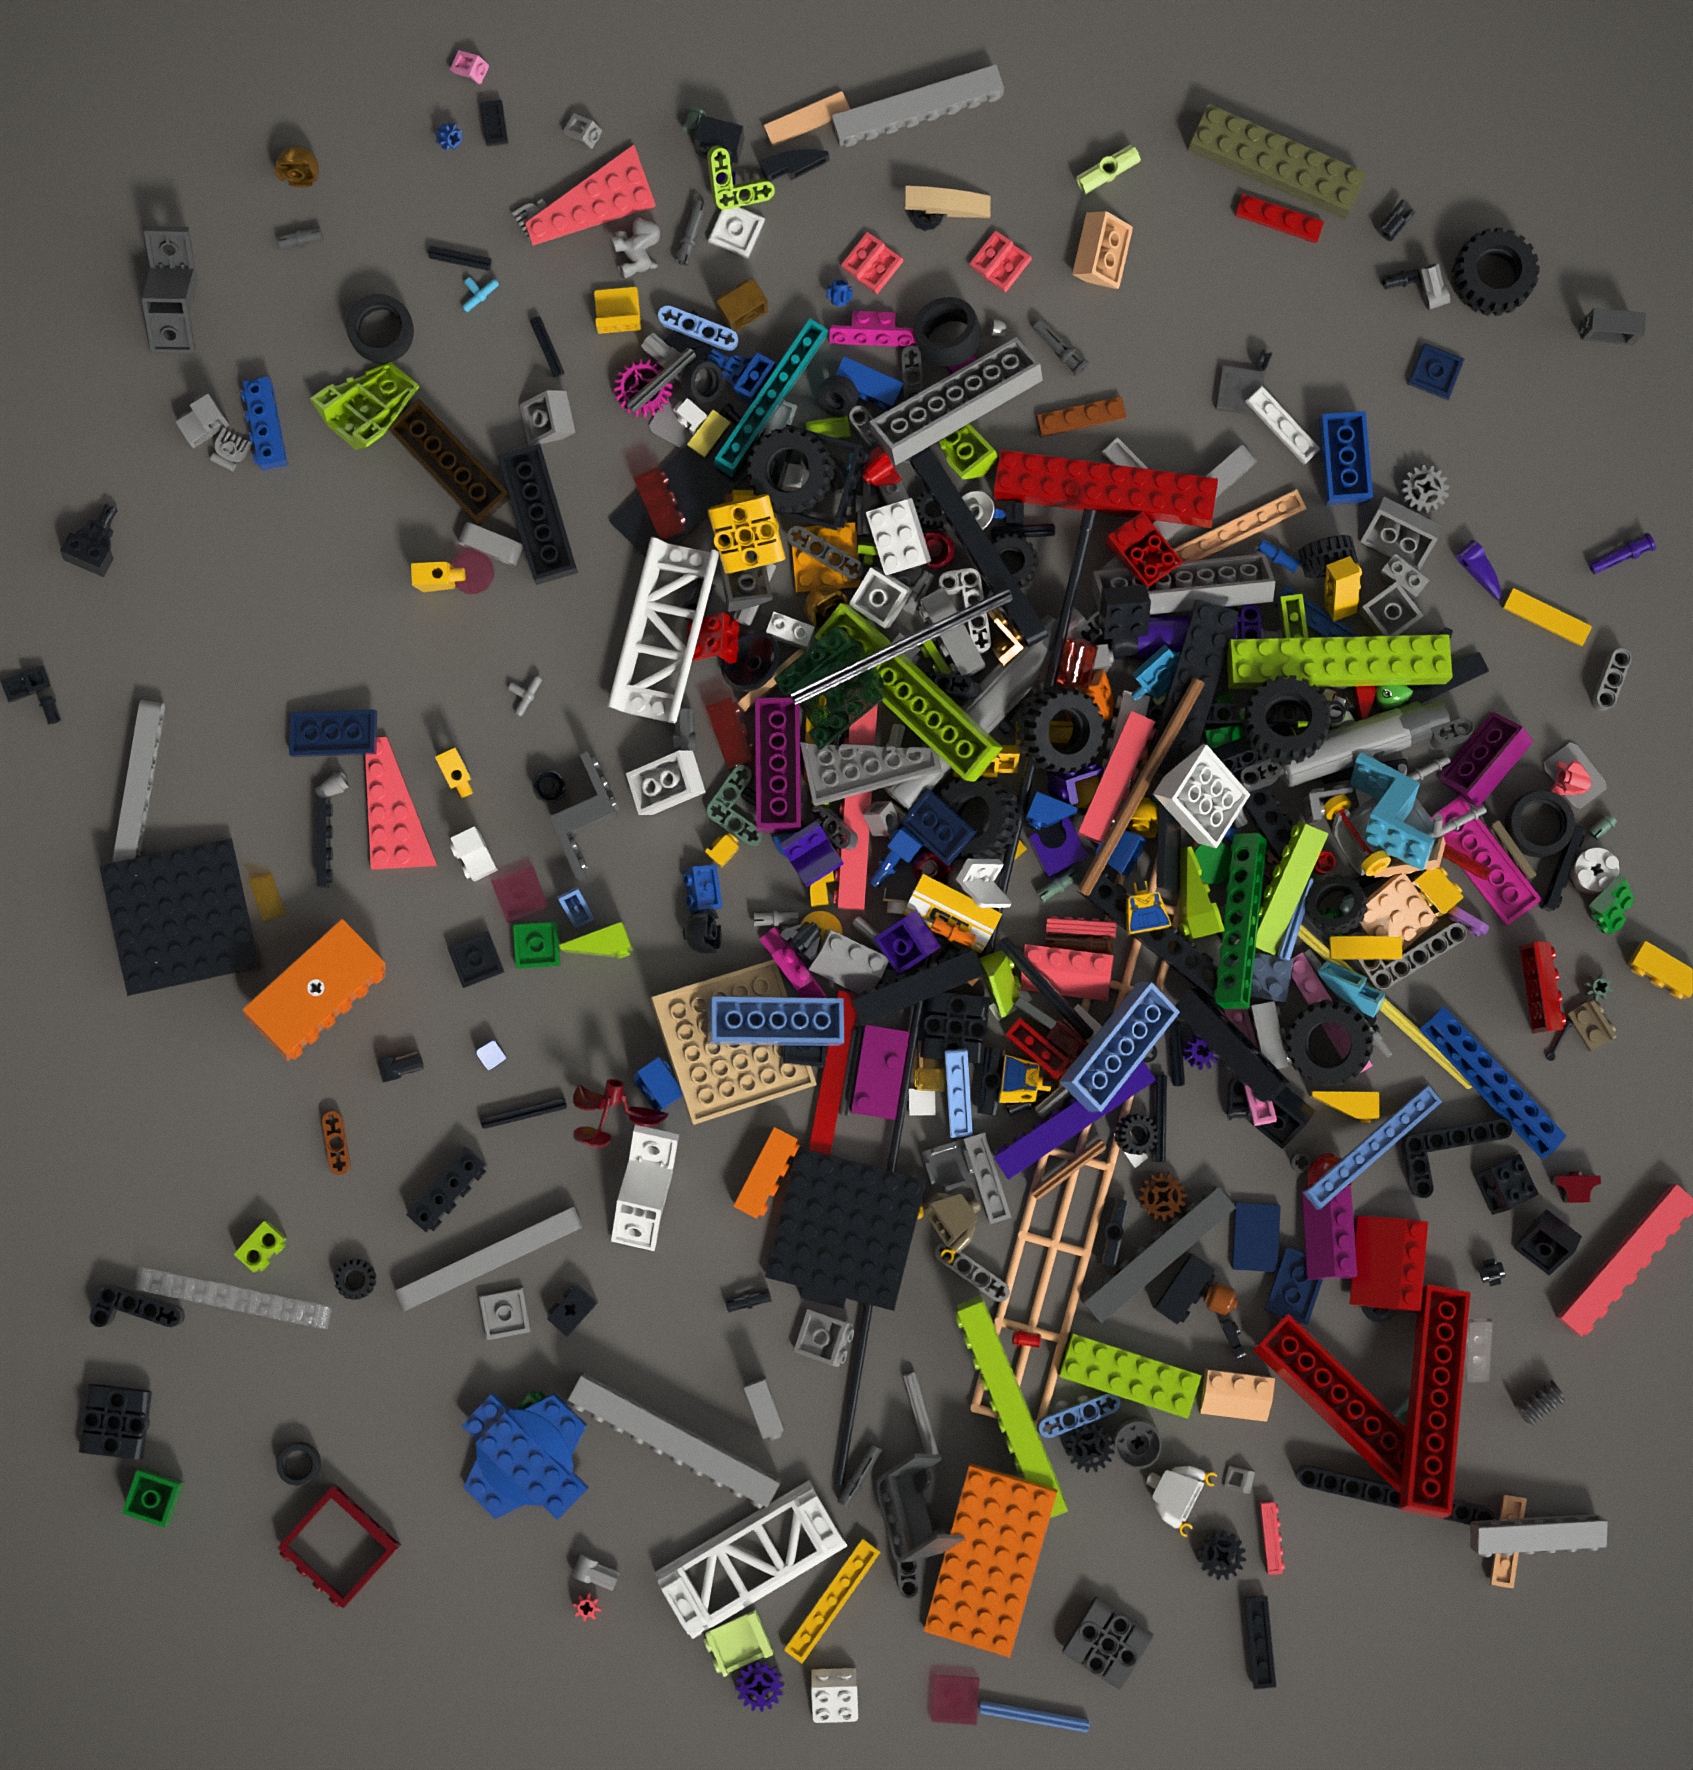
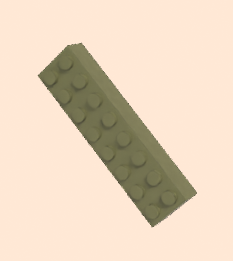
[1188,104,1367,219]

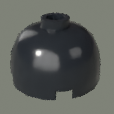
[682,909,722,954]

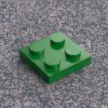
[513,922,561,969]

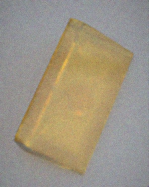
[249,873,286,922]

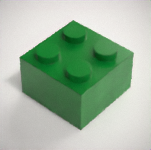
[122,1468,185,1528]

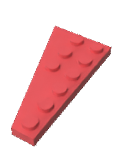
[525,145,655,246]
[365,737,438,870]

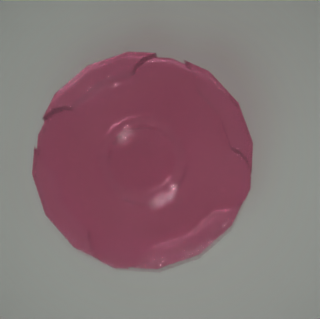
[452,551,495,595]

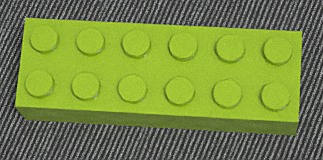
[1058,1332,1201,1419]

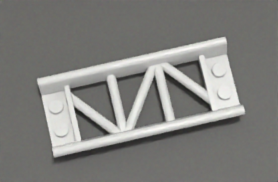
[607,537,719,724]
[655,1480,847,1639]

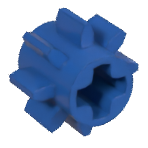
[435,122,462,151]
[827,279,853,306]

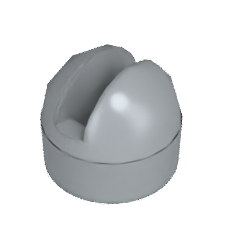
[990,319,1007,338]

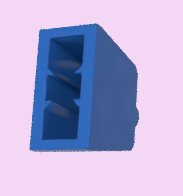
[1091,826,1148,877]

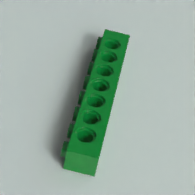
[1214,833,1267,1009]

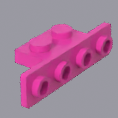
[830,311,916,347]
[760,927,827,998]

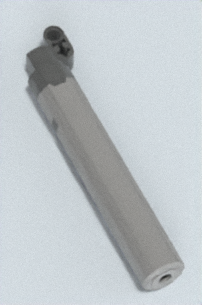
[883,607,1102,812]

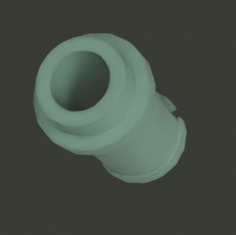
[1588,813,1617,840]

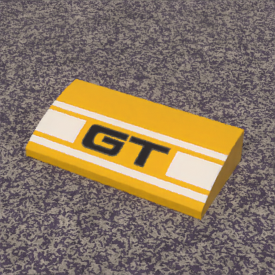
[902,874,1002,954]

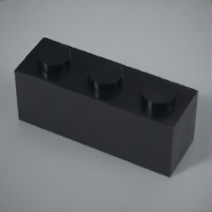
[1153,1253,1215,1325]

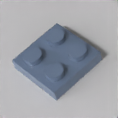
[1250,953,1294,1003]

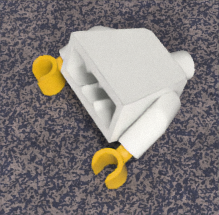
[1146,1466,1217,1536]

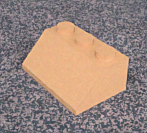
[1072,211,1133,289]
[1200,1368,1275,1422]

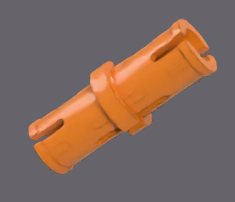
[930,917,976,948]

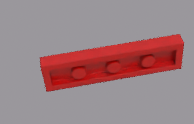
[1235,194,1325,244]

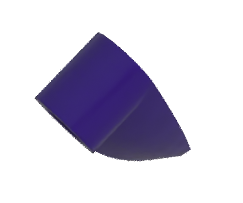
[1455,540,1502,600]

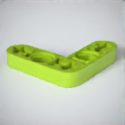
[707,145,775,210]

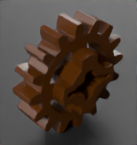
[1138,1172,1187,1221]

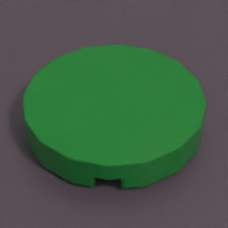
[1193,842,1232,884]

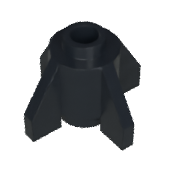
[780,922,822,961]

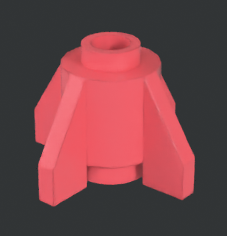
[1549,760,1591,795]

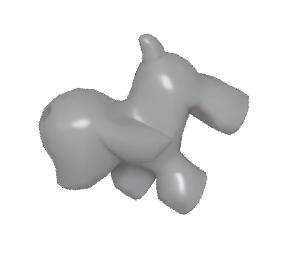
[610,217,660,279]

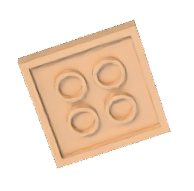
[1358,873,1439,963]

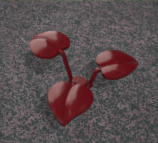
[573,1079,669,1147]

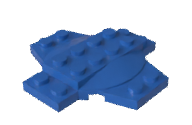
[461,1392,589,1520]

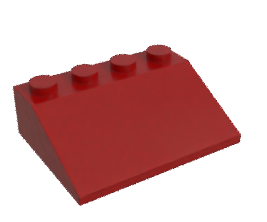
[1519,941,1566,1034]
[1349,1216,1428,1313]

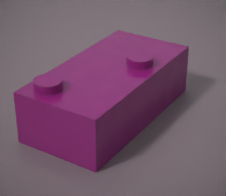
[851,1025,909,1120]

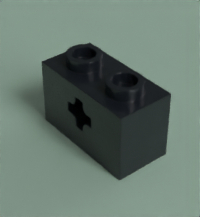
[547,1285,598,1337]

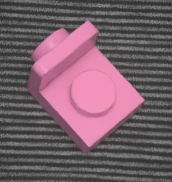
[450,50,489,84]

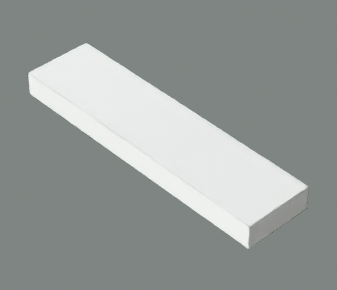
[1245,386,1321,465]

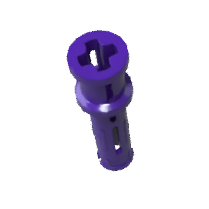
[1588,532,1656,575]

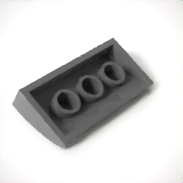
[713,528,773,612]

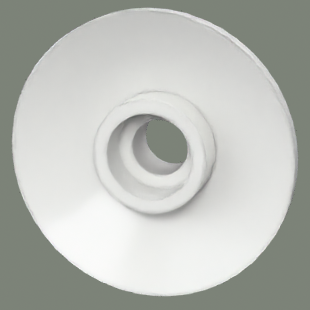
[962,491,994,530]

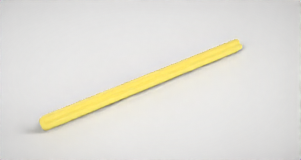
[1298,924,1473,1089]

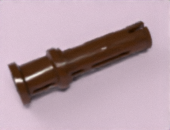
[1045,935,1113,955]

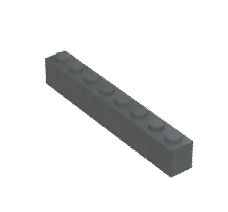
[1082,1187,1236,1323]

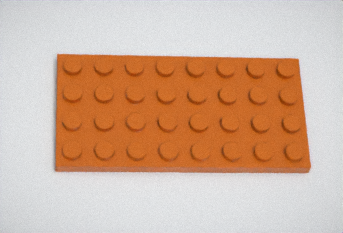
[924,1463,1058,1658]

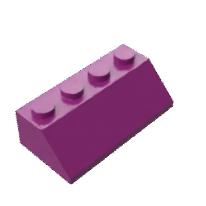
[1437,712,1534,807]
[1301,1186,1357,1280]

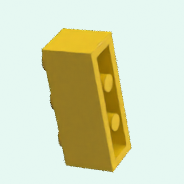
[1324,556,1362,622]
[1627,941,1693,1000]

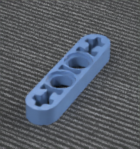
[1037,1392,1120,1438]

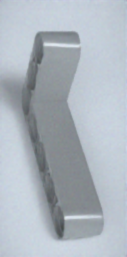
[1349,923,1467,991]

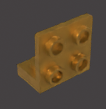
[988,608,1024,665]

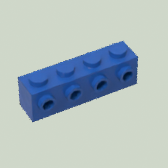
[241,377,288,470]

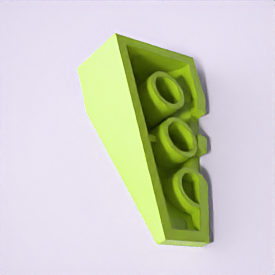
[939,423,999,480]
[1179,846,1225,939]

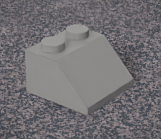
[519,390,575,446]

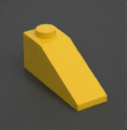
[1309,1091,1379,1123]

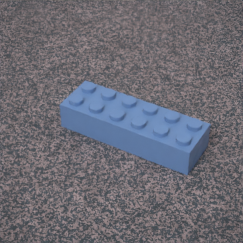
[1059,982,1180,1112]
[707,997,844,1046]

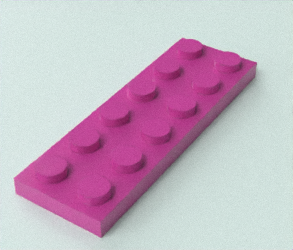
[1431,795,1542,926]

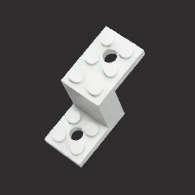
[611,1125,679,1251]

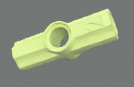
[1076,144,1141,194]

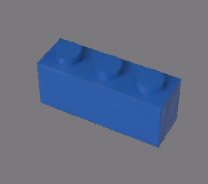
[835,356,903,411]

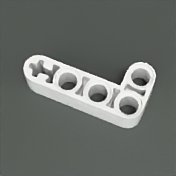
[938,568,991,655]

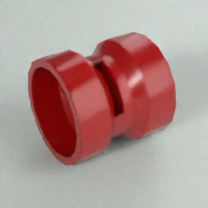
[1313,851,1336,875]

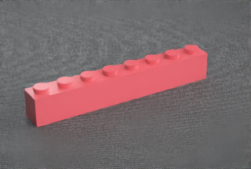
[1556,1184,1693,1336]

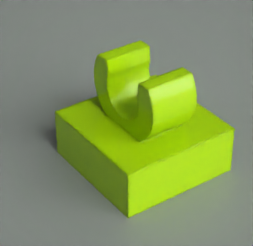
[858,542,879,565]

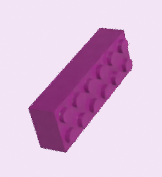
[755,698,801,833]

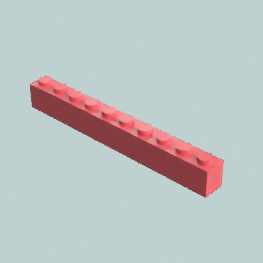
[834,689,878,911]

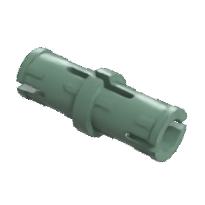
[1036,867,1080,903]

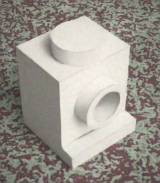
[673,398,707,436]

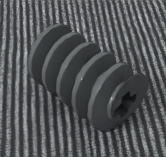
[1515,1380,1566,1427]

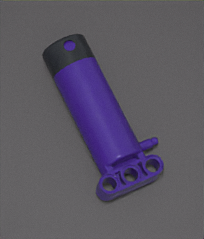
[1108,604,1262,660]

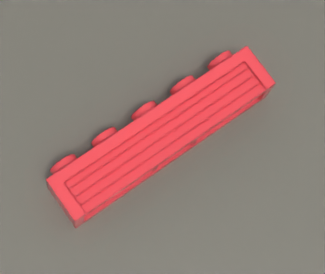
[1046,916,1117,938]
[1259,1501,1285,1575]

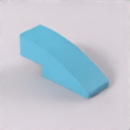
[1318,960,1385,1018]

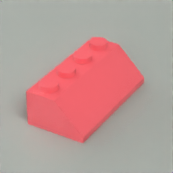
[1021,944,1114,1002]

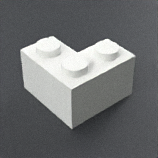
[450,826,498,882]

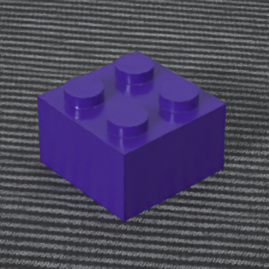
[874,910,941,975]

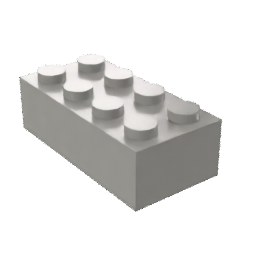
[918,587,985,678]

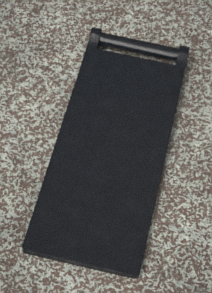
[610,403,761,558]

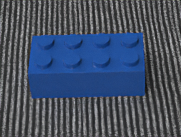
[1318,411,1373,505]

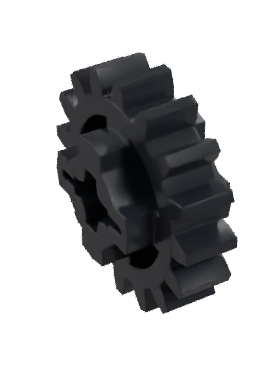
[1066,1423,1115,1473]
[1197,1530,1246,1580]

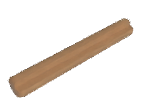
[1031,1139,1106,1200]

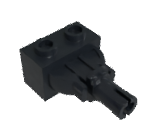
[60,504,118,577]

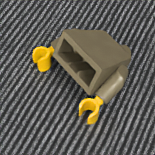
[917,1193,981,1264]

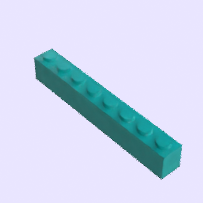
[714,318,828,477]

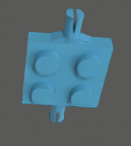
[1130,645,1180,701]

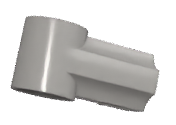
[1419,263,1450,310]
[572,1554,620,1591]

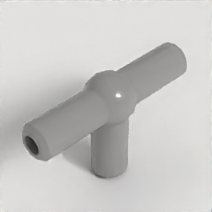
[508,675,542,717]

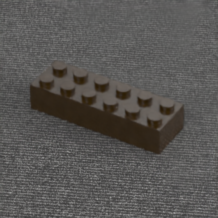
[388,399,510,527]

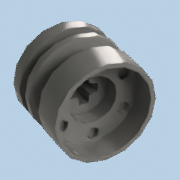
[1114,1417,1162,1469]

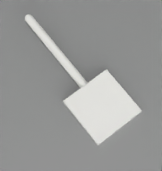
[909,1040,936,1116]

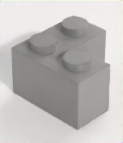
[175,394,230,448]

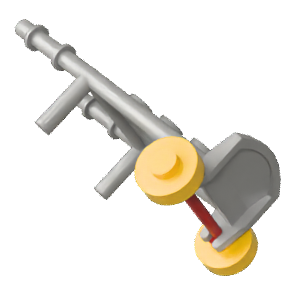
[1324,755,1487,876]

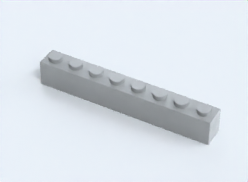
[832,65,1004,147]

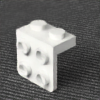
[956,859,1012,908]
[812,1668,858,1723]

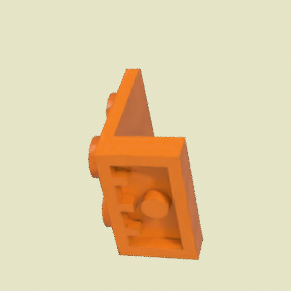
[1061,670,1116,722]

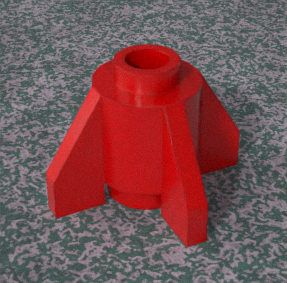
[861,446,902,486]

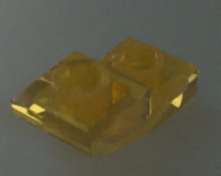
[915,1067,947,1091]

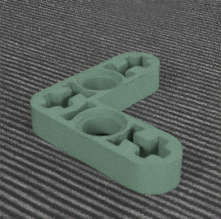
[707,765,762,847]

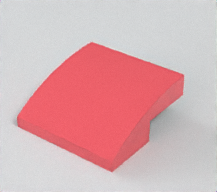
[969,231,1032,293]
[841,232,903,294]

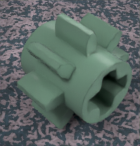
[1584,974,1613,1001]

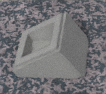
[1224,1465,1255,1493]

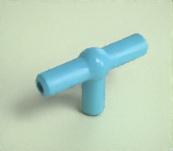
[462,277,499,312]

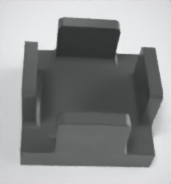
[921,1139,976,1194]

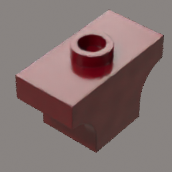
[1551,1171,1601,1203]

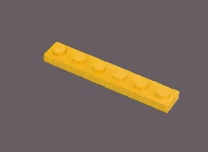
[784,1538,881,1663]

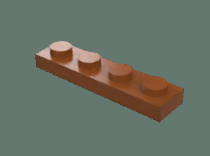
[1037,396,1127,437]

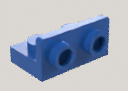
[683,864,723,913]

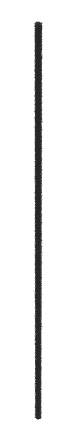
[835,927,935,1486]

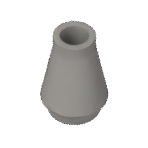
[315,772,350,798]

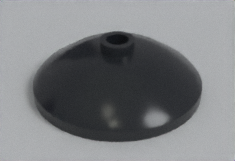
[721,629,780,692]

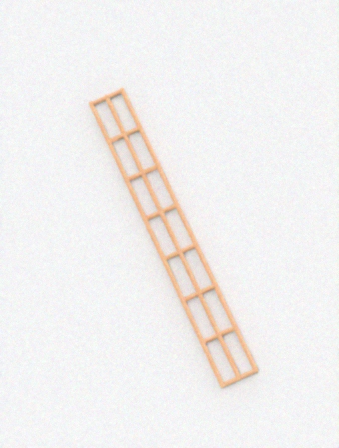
[970,825,1200,1430]

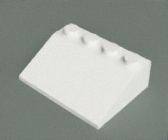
[1153,744,1250,848]

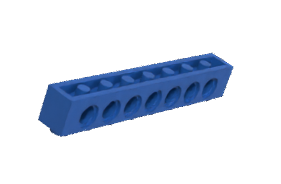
[1419,1006,1567,1159]

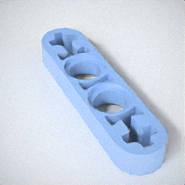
[658,305,738,351]

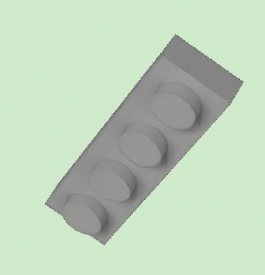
[964,1133,1012,1224]

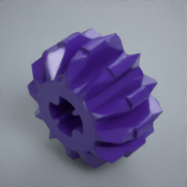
[1183,1034,1218,1070]

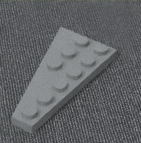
[800,742,942,806]

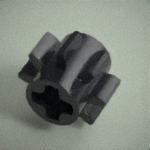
[1479,1259,1505,1287]

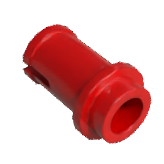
[1012,1329,1041,1348]

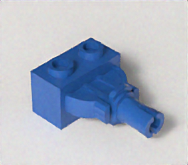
[707,349,777,405]
[869,825,924,888]

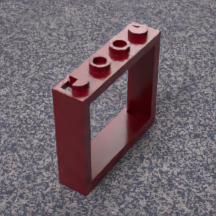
[277,1484,401,1609]

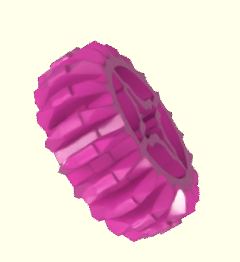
[613,359,672,418]

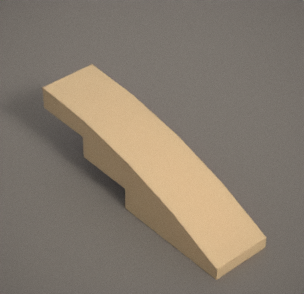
[905,186,990,218]

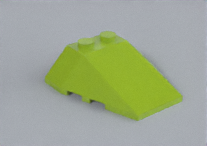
[310,362,419,450]

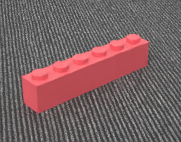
[1077,711,1156,845]

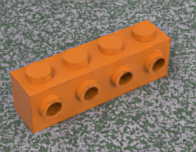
[733,1127,800,1219]

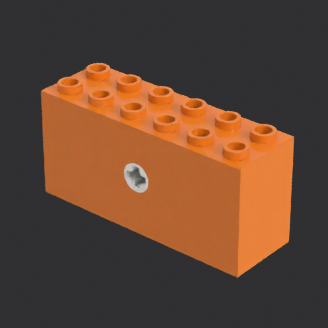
[242,919,386,1062]

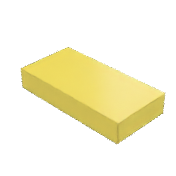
[687,410,731,458]

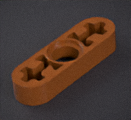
[322,1111,351,1175]

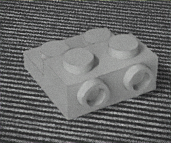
[793,1309,854,1367]

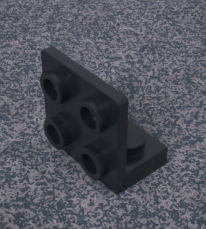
[1474,1154,1538,1215]

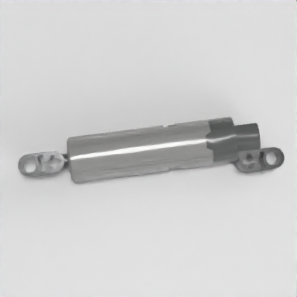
[1238,700,1474,792]

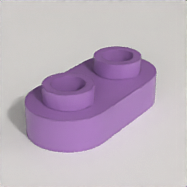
[1447,906,1490,937]

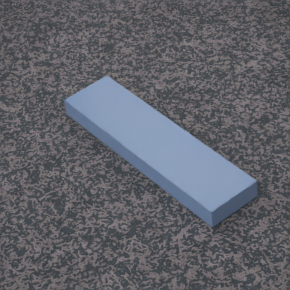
[945,1049,973,1138]

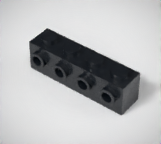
[406,1147,487,1232]

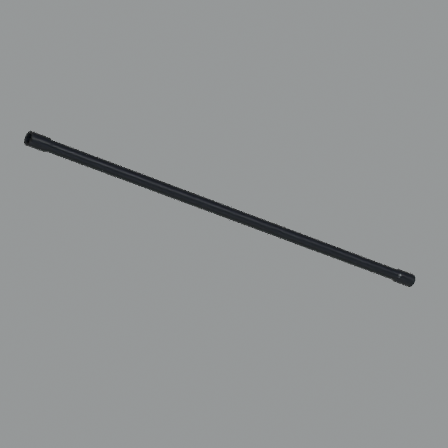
[979,508,1097,958]

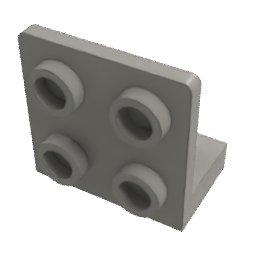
[1302,785,1353,824]

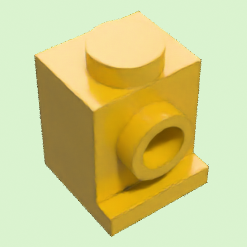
[705,833,739,868]

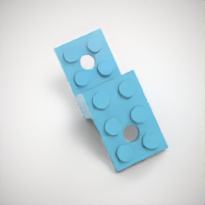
[1350,752,1435,871]

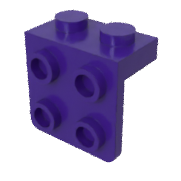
[1046,762,1104,805]

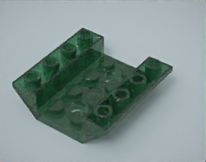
[774,626,885,750]

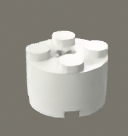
[1569,848,1619,894]

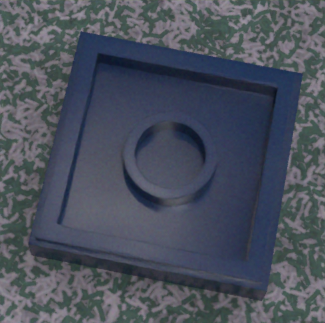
[1407,343,1465,400]

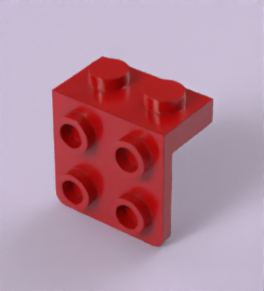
[687,612,739,664]

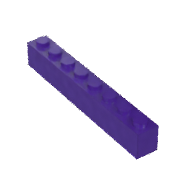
[993,1060,1156,1180]

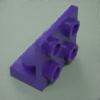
[779,821,844,887]

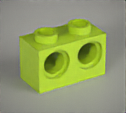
[234,1221,287,1272]

